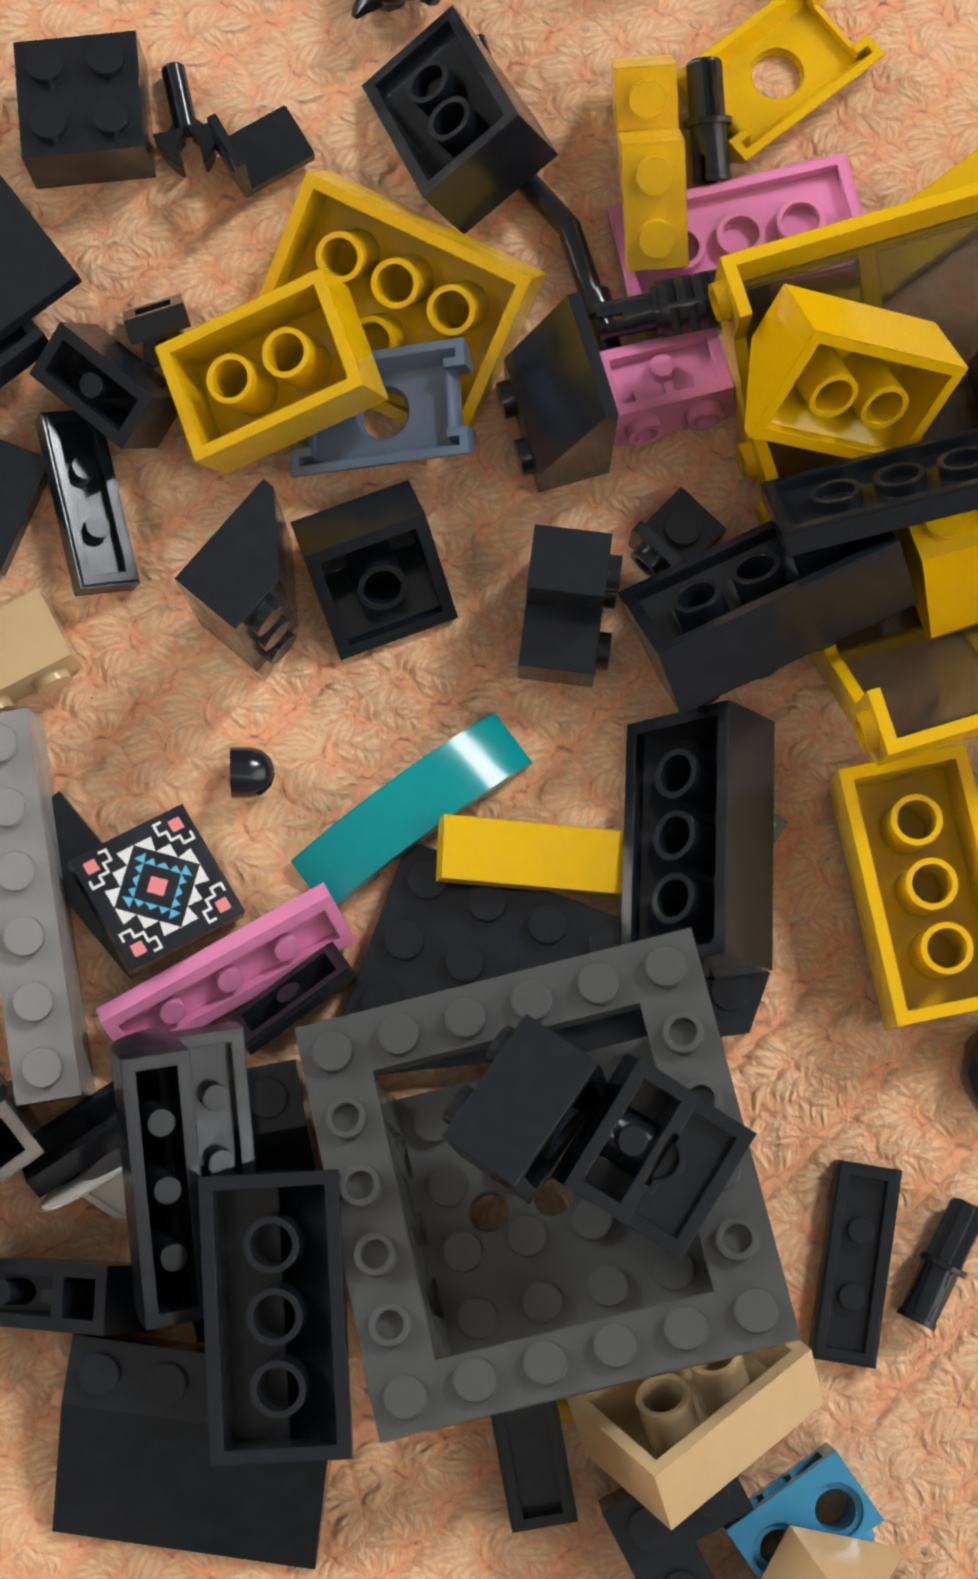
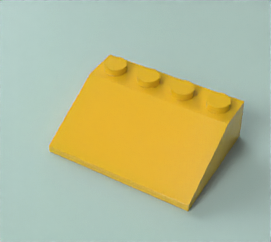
[259,170,547,429]

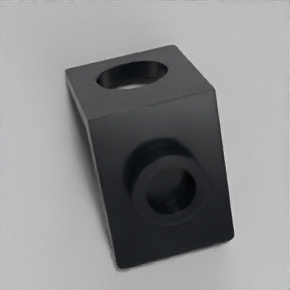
[207,106,315,198]

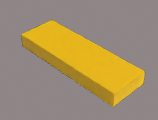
[436,814,624,898]

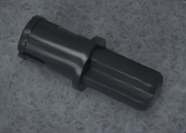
[684,56,733,185]
[896,1197,978,1331]

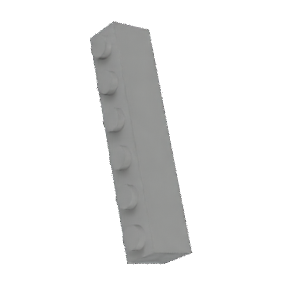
[0,708,96,1106]

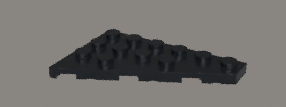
[342,844,770,1075]

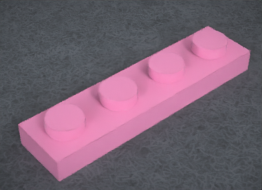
[96,882,356,1042]

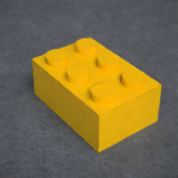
[155,267,389,475]

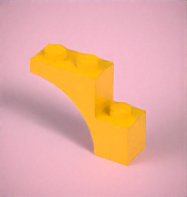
[611,54,689,271]

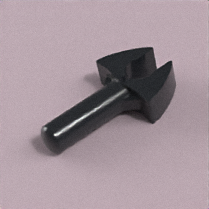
[153,62,218,178]

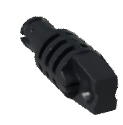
[594,269,771,342]

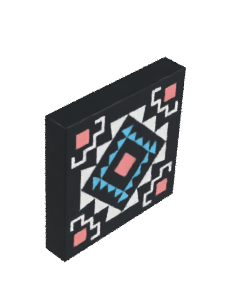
[68,804,245,976]

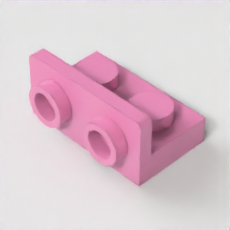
[600,327,735,446]

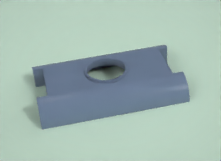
[290,337,476,478]

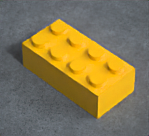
[827,743,978,1031]

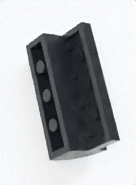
[110,1021,256,1331]

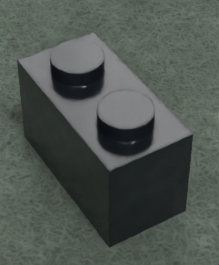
[29,322,178,449]

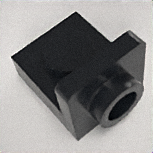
[628,487,726,577]

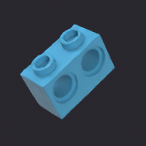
[723,1442,884,1579]

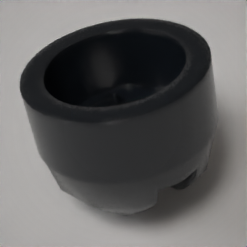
[230,747,275,798]

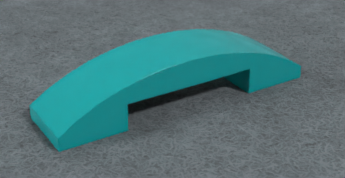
[291,713,532,906]

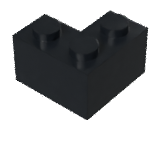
[518,524,623,687]
[598,1477,754,1579]

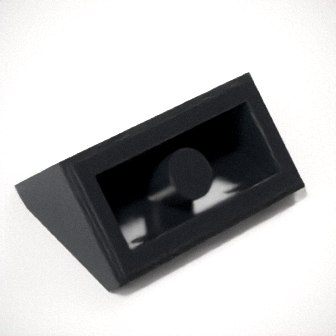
[228,942,357,1055]

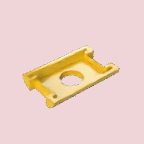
[677,0,886,164]

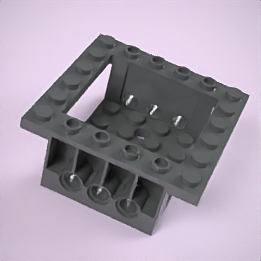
[294,927,801,1443]

